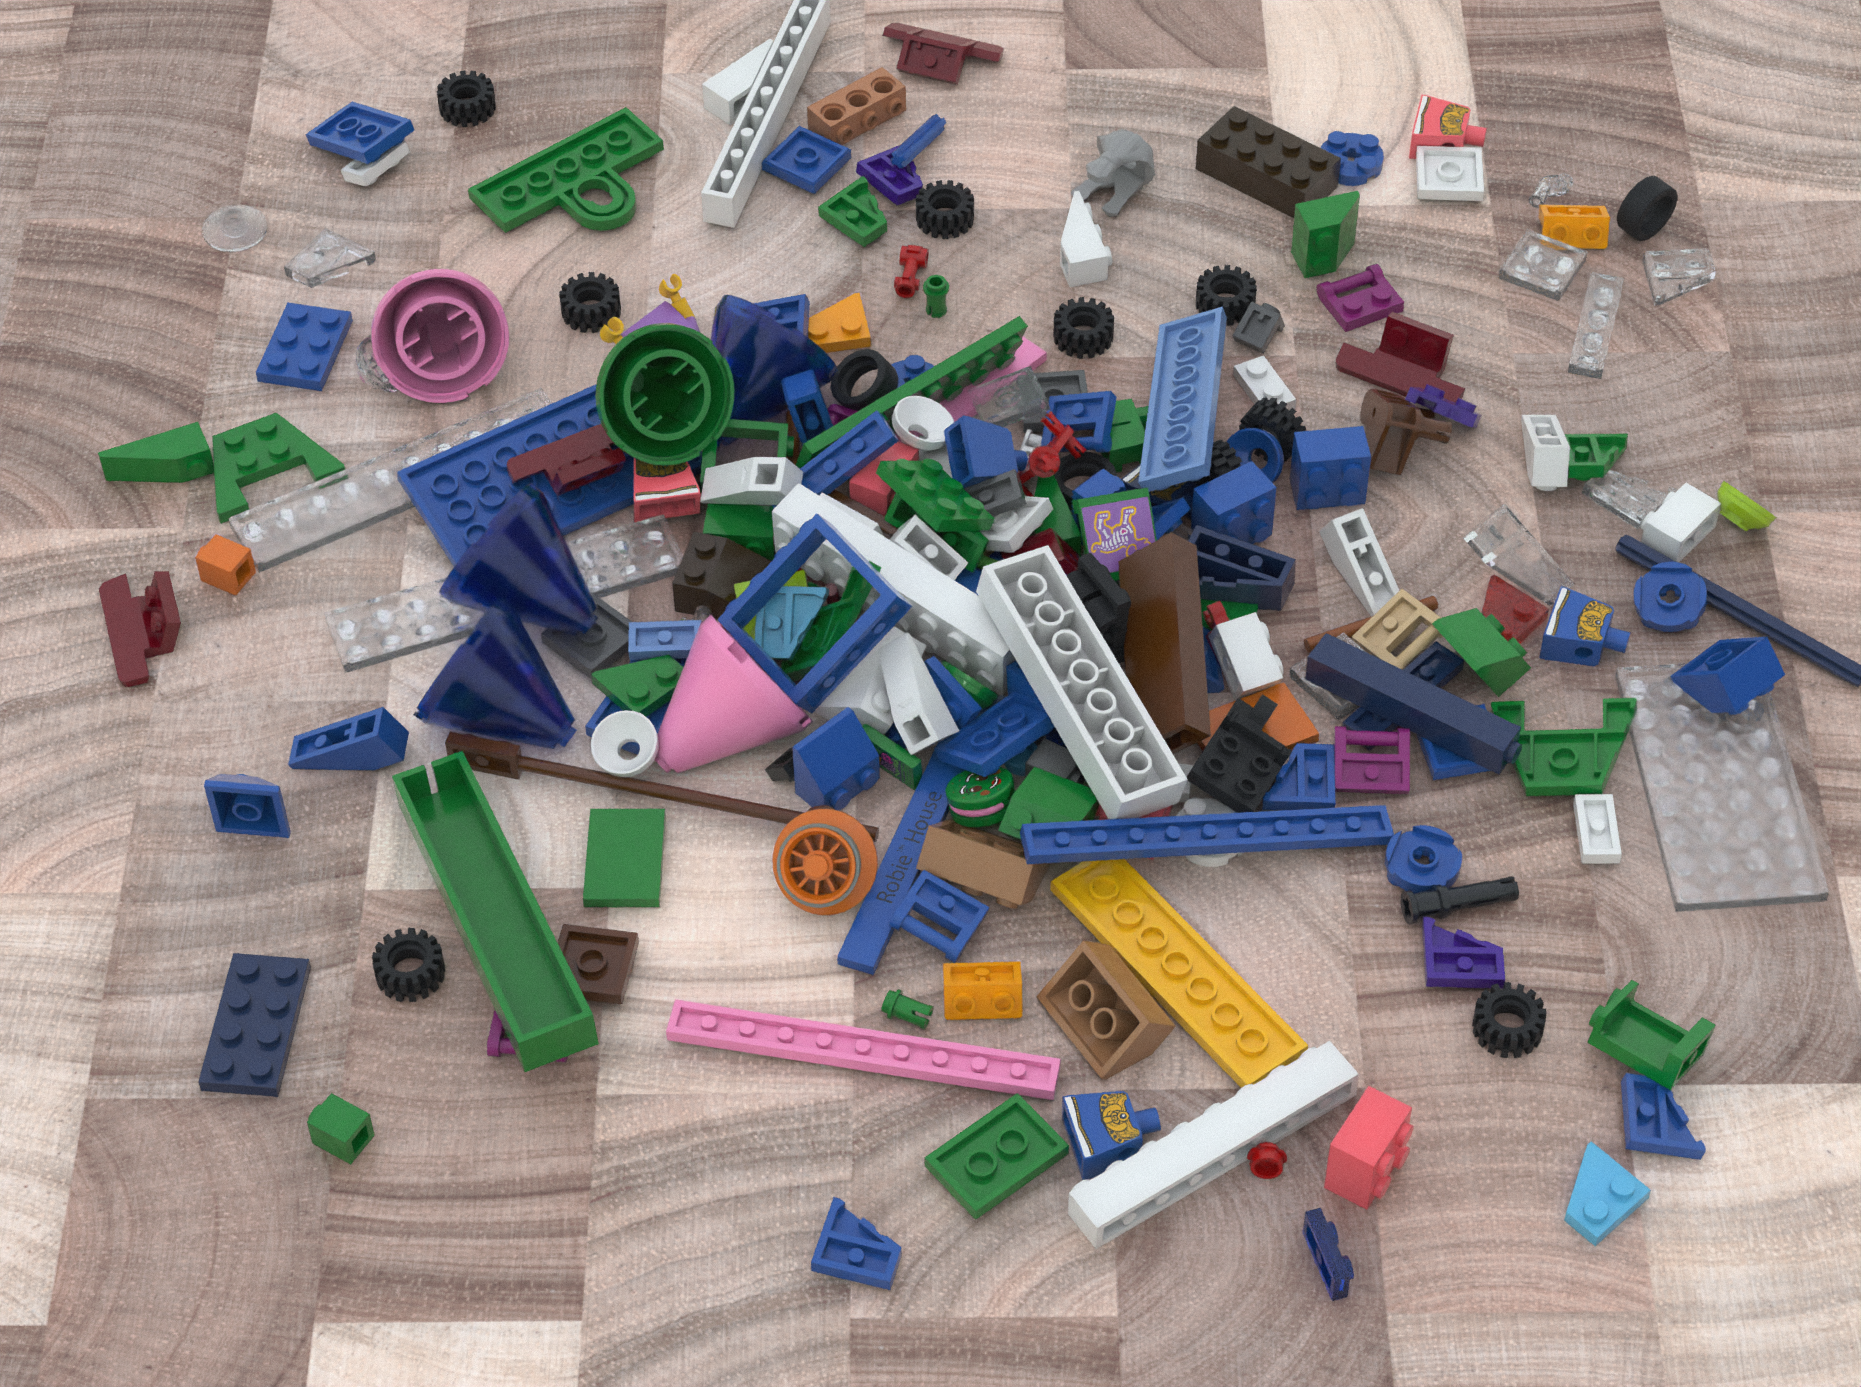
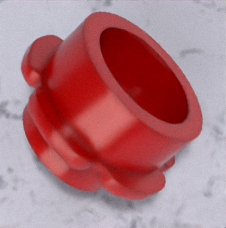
[1247,1142,1287,1179]

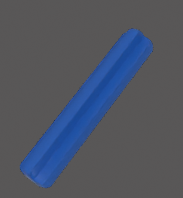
[890,114,946,168]

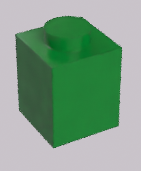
[307,1093,375,1165]

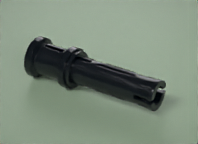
[1400,876,1519,925]

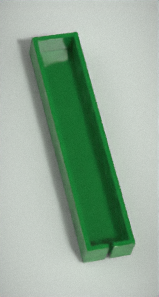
[392,751,599,1072]

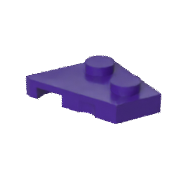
[856,145,923,206]
[1405,384,1482,428]
[1422,917,1505,989]

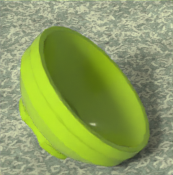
[1717,481,1777,531]

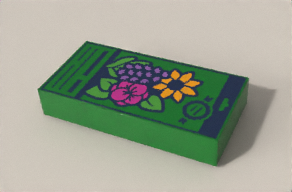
[862,724,922,791]

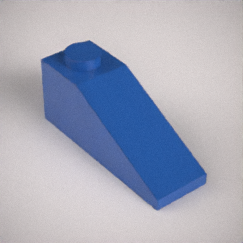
[288,707,409,770]

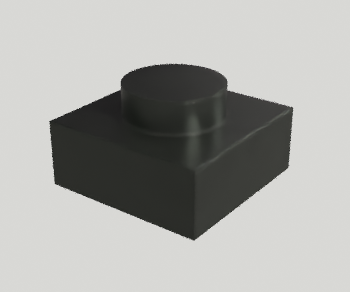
[765,748,794,782]

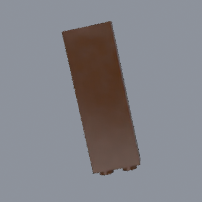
[1118,532,1211,754]

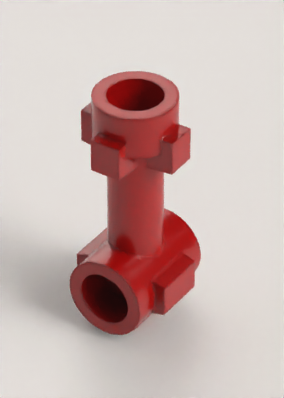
[894,245,929,298]

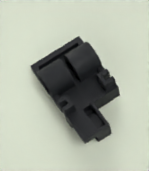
[1067,553,1131,663]
[1187,694,1292,813]

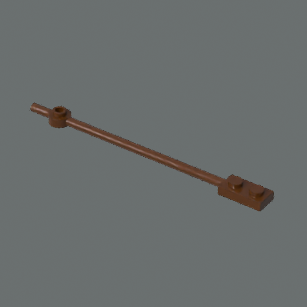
[445,732,879,842]

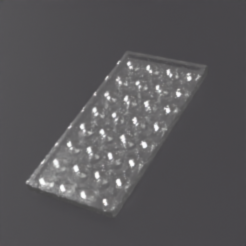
[1615,663,1829,912]

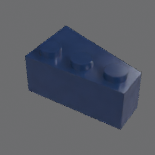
[1188,525,1296,611]

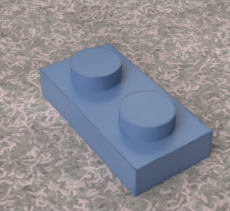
[628,620,701,660]

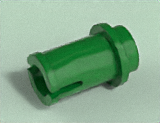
[923,275,949,318]
[881,989,934,1030]

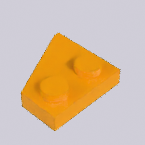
[804,293,871,356]

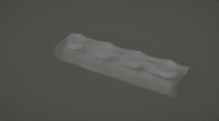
[1568,272,1624,379]

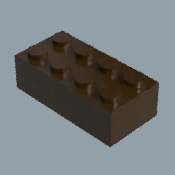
[1196,106,1341,218]

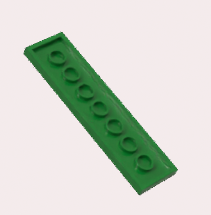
[796,316,1028,469]

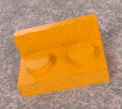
[1539,205,1610,249]
[943,961,1022,1020]

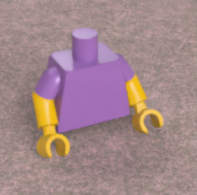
[600,274,700,344]

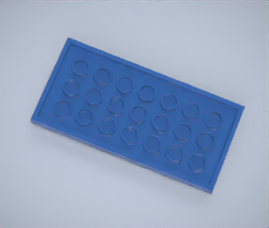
[397,384,702,581]

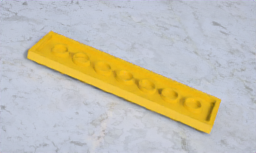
[1050,859,1308,1088]

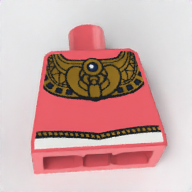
[1409,95,1487,159]
[634,458,701,522]

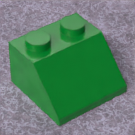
[1291,191,1360,278]
[1432,608,1531,697]
[998,767,1100,863]

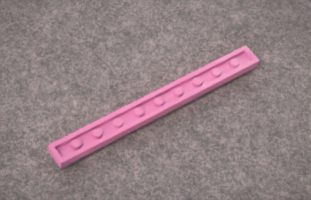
[666,1000,1061,1100]

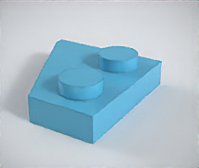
[755,586,829,660]
[1564,1141,1651,1246]

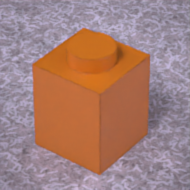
[195,534,256,596]

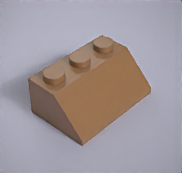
[916,819,1051,908]
[1036,941,1176,1080]

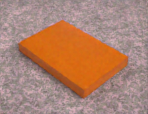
[1197,682,1319,751]

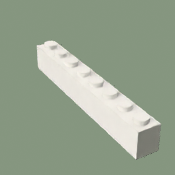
[1068,1041,1359,1249]

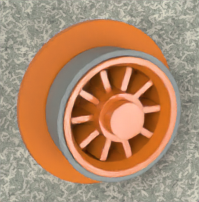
[772,809,878,915]

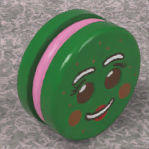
[945,767,1016,828]

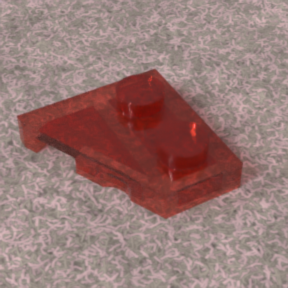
[1482,574,1549,644]

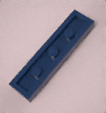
[1342,641,1464,751]

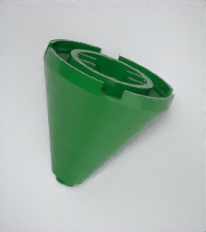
[595,323,734,465]

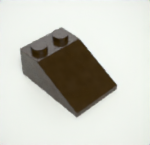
[672,532,772,620]

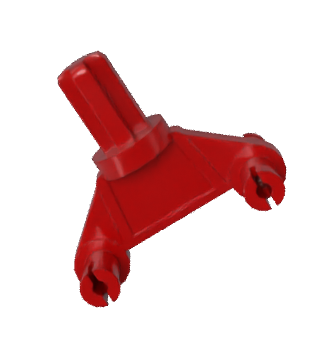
[1018,411,1086,497]

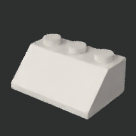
[814,627,927,735]

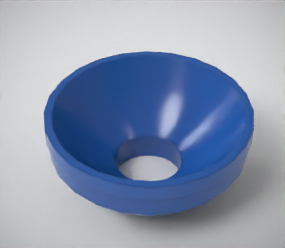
[1226,428,1284,483]

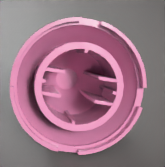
[371,269,509,403]
[655,615,813,773]

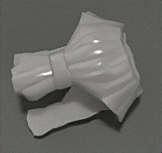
[1071,129,1156,217]

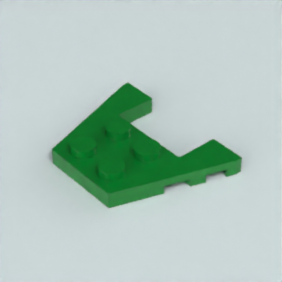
[212,413,347,524]
[781,561,881,682]
[1491,698,1637,796]

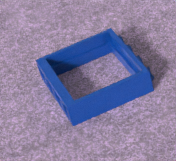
[718,513,913,714]

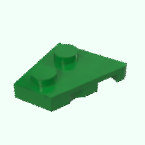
[591,654,683,717]

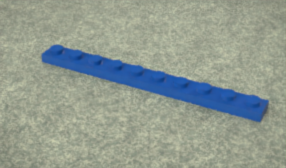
[1020,805,1394,864]

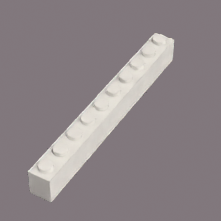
[701,0,831,228]

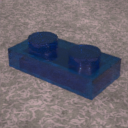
[1302,1207,1354,1301]

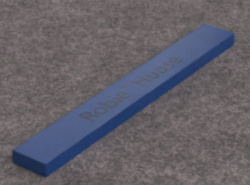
[837,735,965,975]

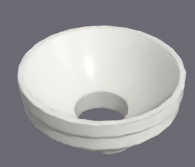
[892,396,954,451]
[591,710,659,778]

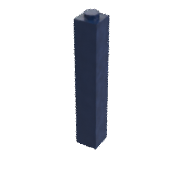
[1305,633,1522,775]

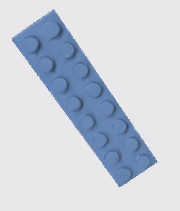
[1138,307,1227,492]

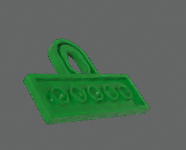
[468,107,664,233]

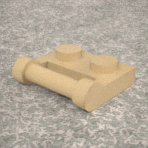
[1352,589,1443,670]

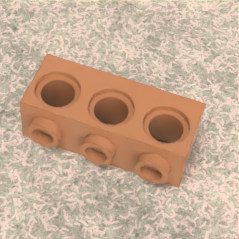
[807,67,906,145]

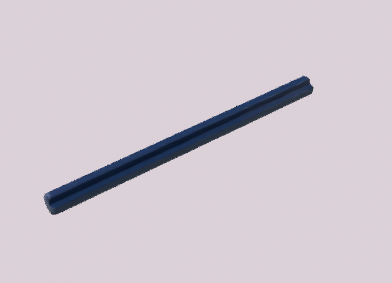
[1615,535,1861,687]

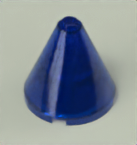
[711,295,837,448]
[439,483,599,636]
[413,597,577,749]

